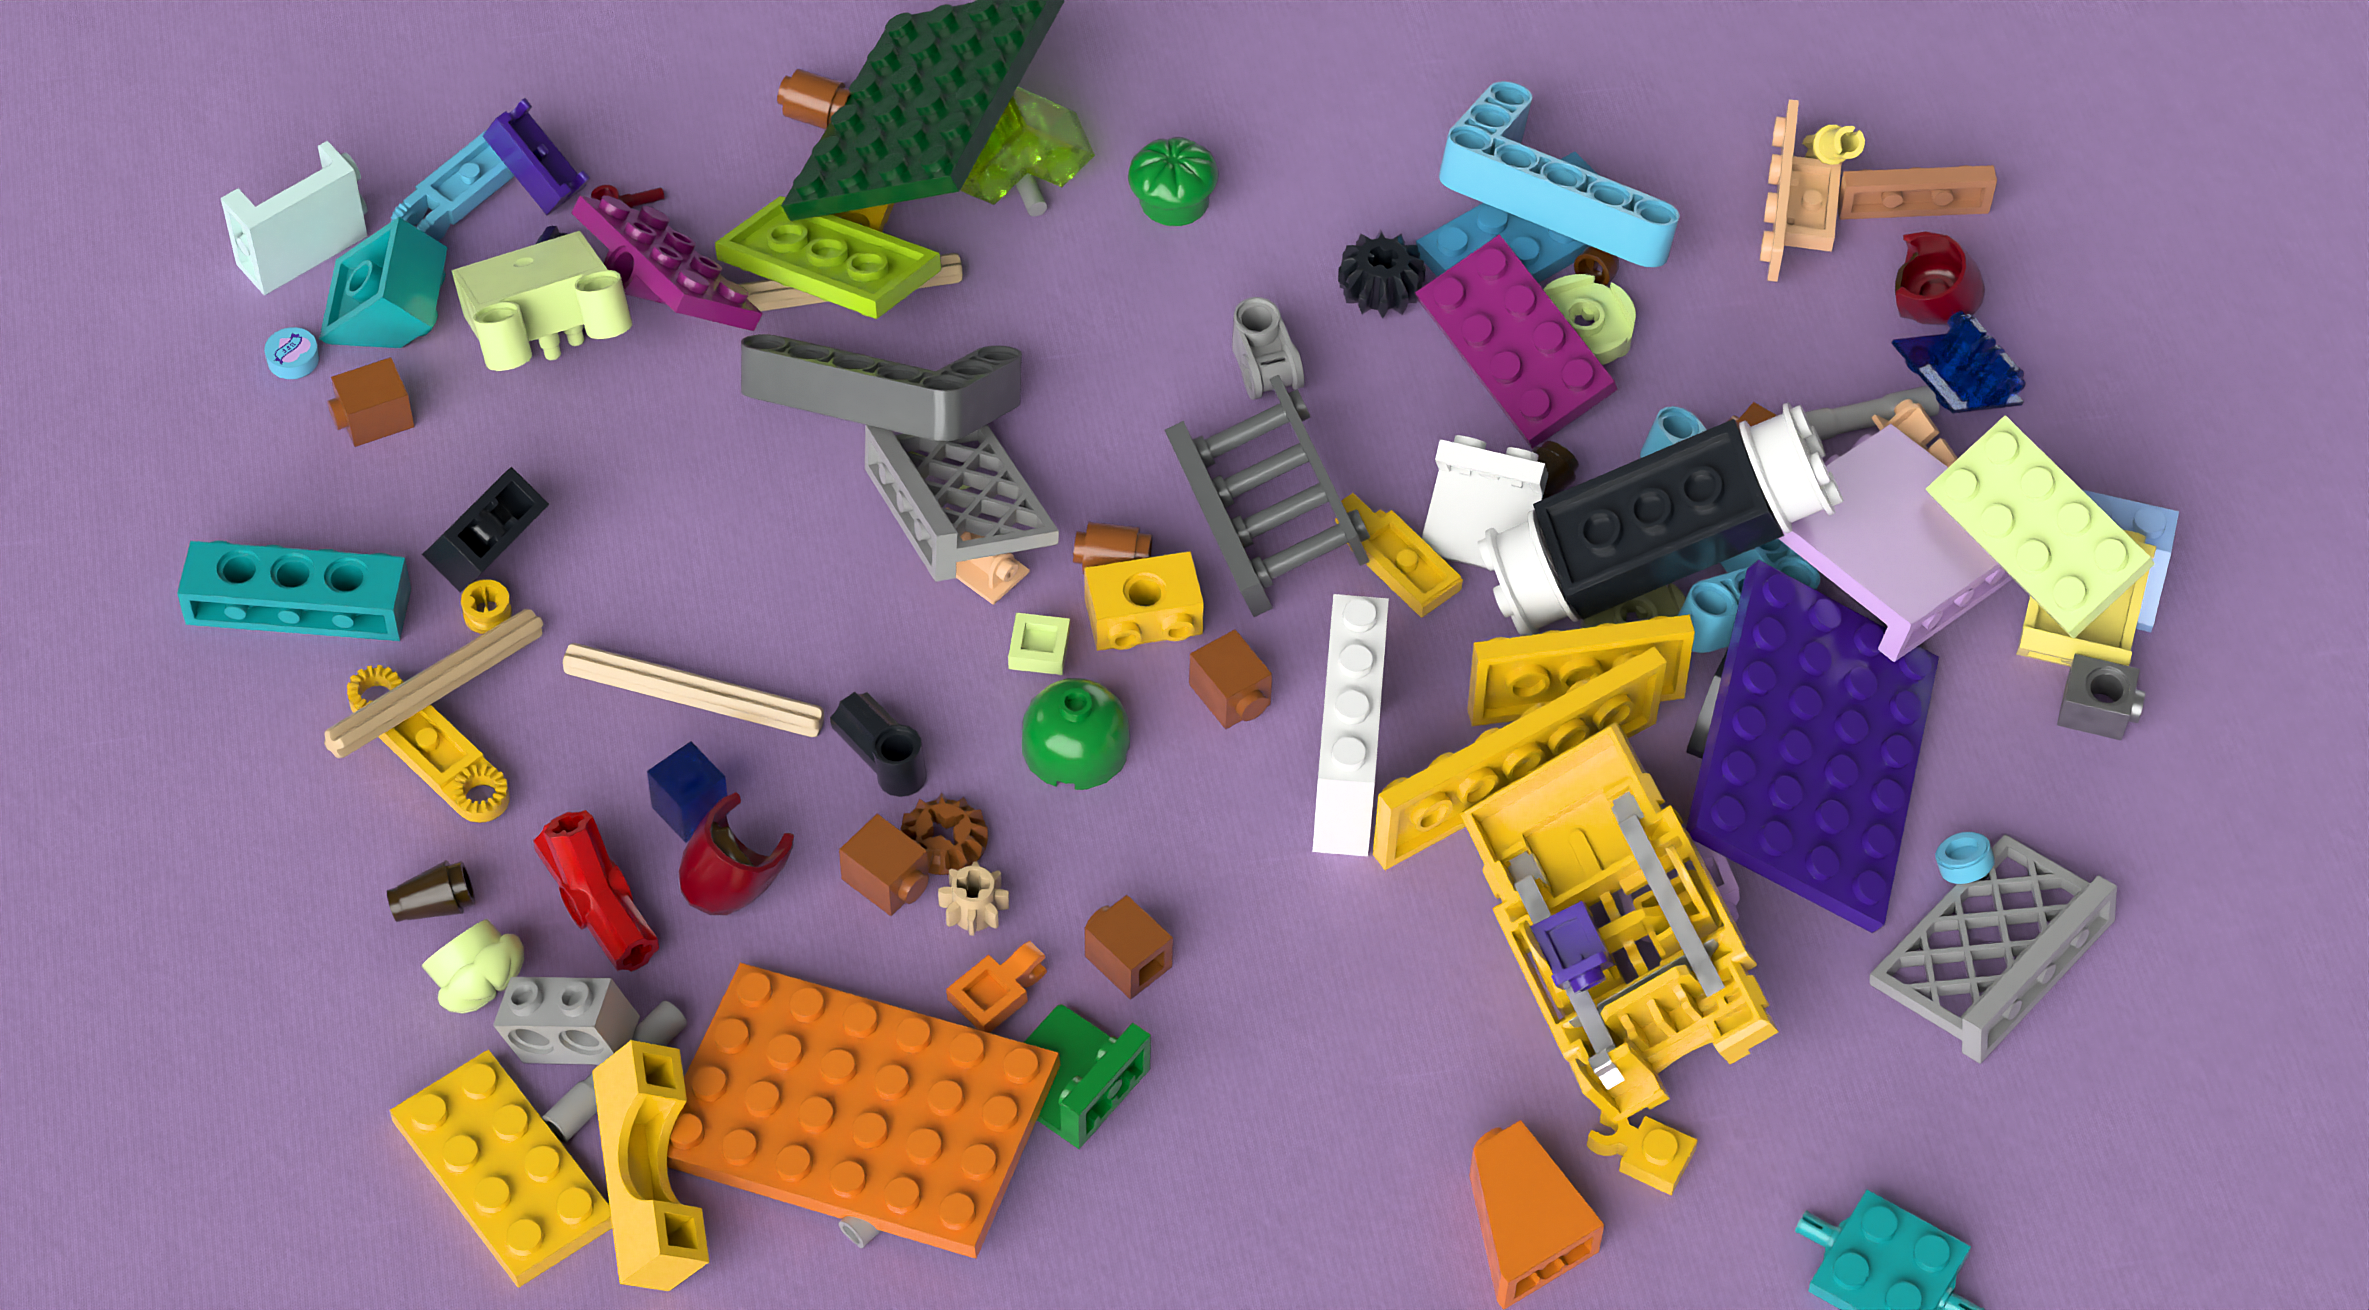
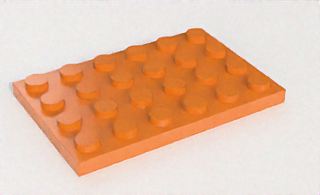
[667,962,1061,1259]

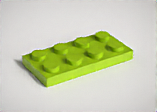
[715,196,941,319]

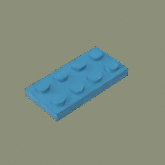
[1416,151,1598,283]

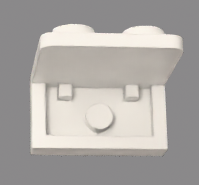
[1422,435,1548,571]

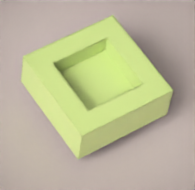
[1008,613,1070,675]

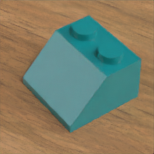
[319,217,448,348]

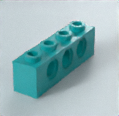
[177,540,411,641]

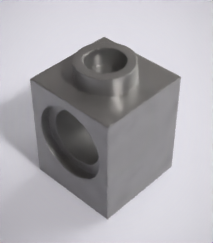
[2057,654,2145,741]

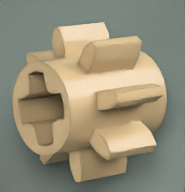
[938,862,1009,936]

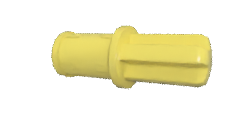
[1802,125,1865,165]

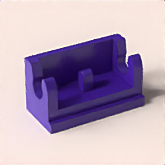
[482,98,590,215]

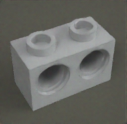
[493,977,640,1065]

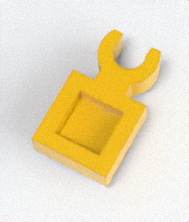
[1587,1111,1698,1196]

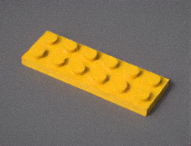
[1373,646,1667,870]

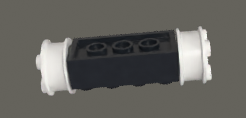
[1477,402,1843,636]

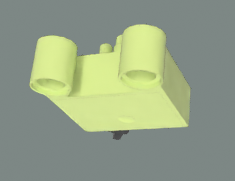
[451,226,632,371]

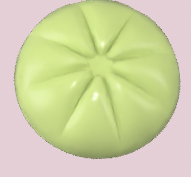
[421,919,524,1014]

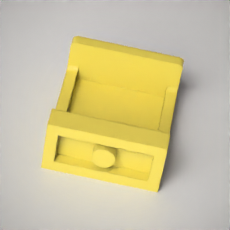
[2016,530,2156,667]

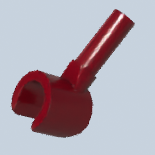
[591,185,665,209]

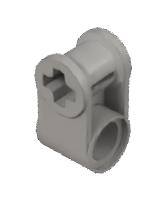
[1232,297,1304,400]

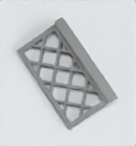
[865,425,1059,582]
[1870,834,2117,1064]

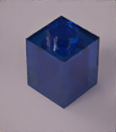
[647,741,730,843]

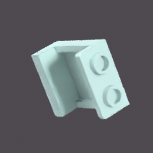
[221,141,368,295]

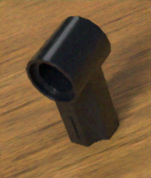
[830,692,927,797]

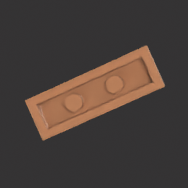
[1837,165,1997,220]

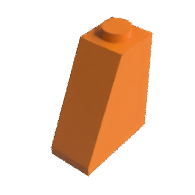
[1469,1120,1604,1310]

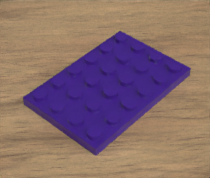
[1686,560,1939,933]

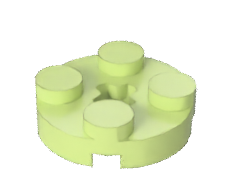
[1543,274,1636,365]

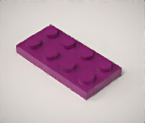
[1415,234,1618,449]

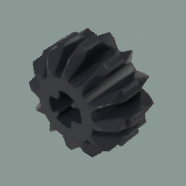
[1338,230,1426,319]

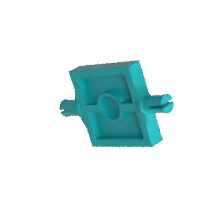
[1795,1190,1985,1310]

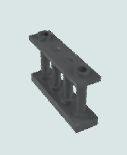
[1164,375,1370,617]

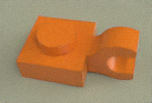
[946,941,1047,1033]

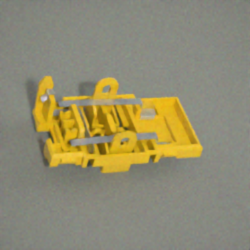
[1460,722,1779,1125]

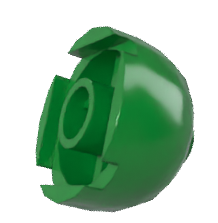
[1022,678,1130,790]

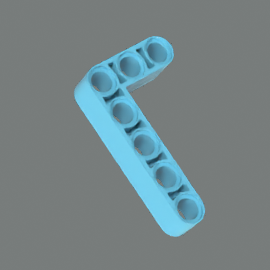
[1439,81,1680,267]
[1640,406,1820,653]

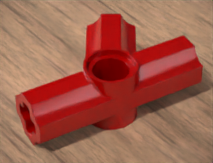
[533,810,659,972]

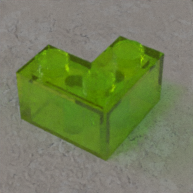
[960,86,1095,205]

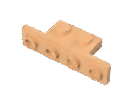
[1760,99,1842,282]

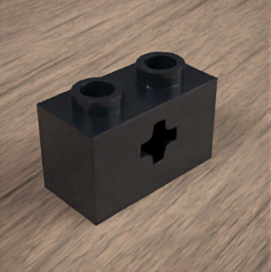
[422,467,550,592]

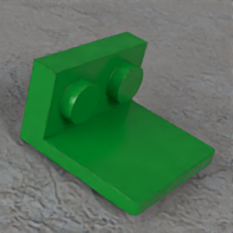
[1023,1004,1151,1149]

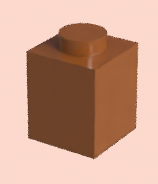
[327,357,414,447]
[1189,629,1272,730]
[839,814,929,916]
[1085,895,1173,1000]

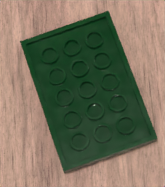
[781,0,1065,221]

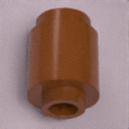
[777,69,851,130]
[1073,522,1153,575]

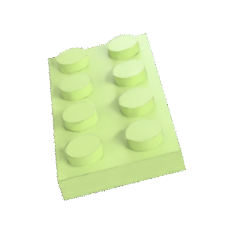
[1926,415,2155,639]

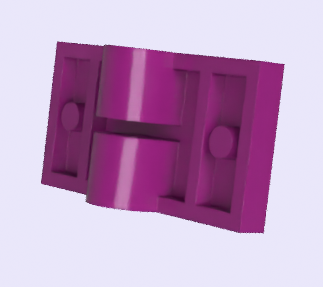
[571,195,763,331]

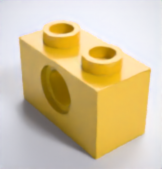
[1084,551,1204,651]

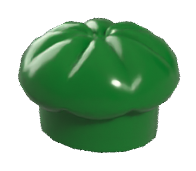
[1128,137,1219,226]

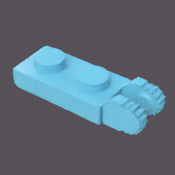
[390,130,514,241]

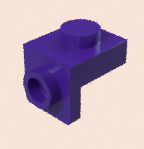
[1530,901,1615,994]

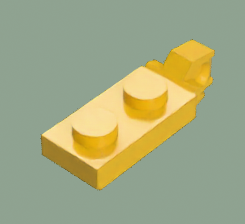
[1335,493,1463,618]

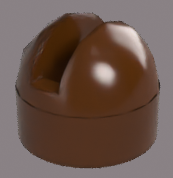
[1574,246,1619,286]

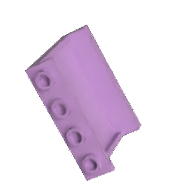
[1752,424,2013,662]

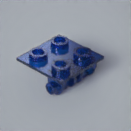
[1891,311,2026,414]

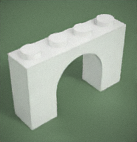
[1312,594,1389,856]

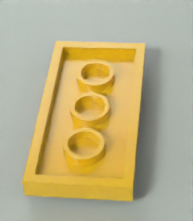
[1467,614,1695,727]
[390,1049,612,1288]

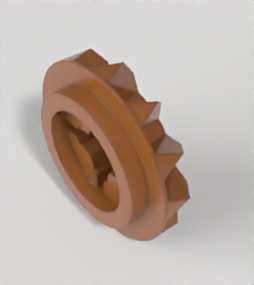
[900,792,988,875]

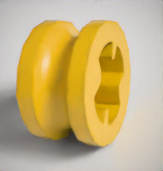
[461,579,512,634]

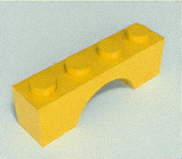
[592,1040,709,1291]

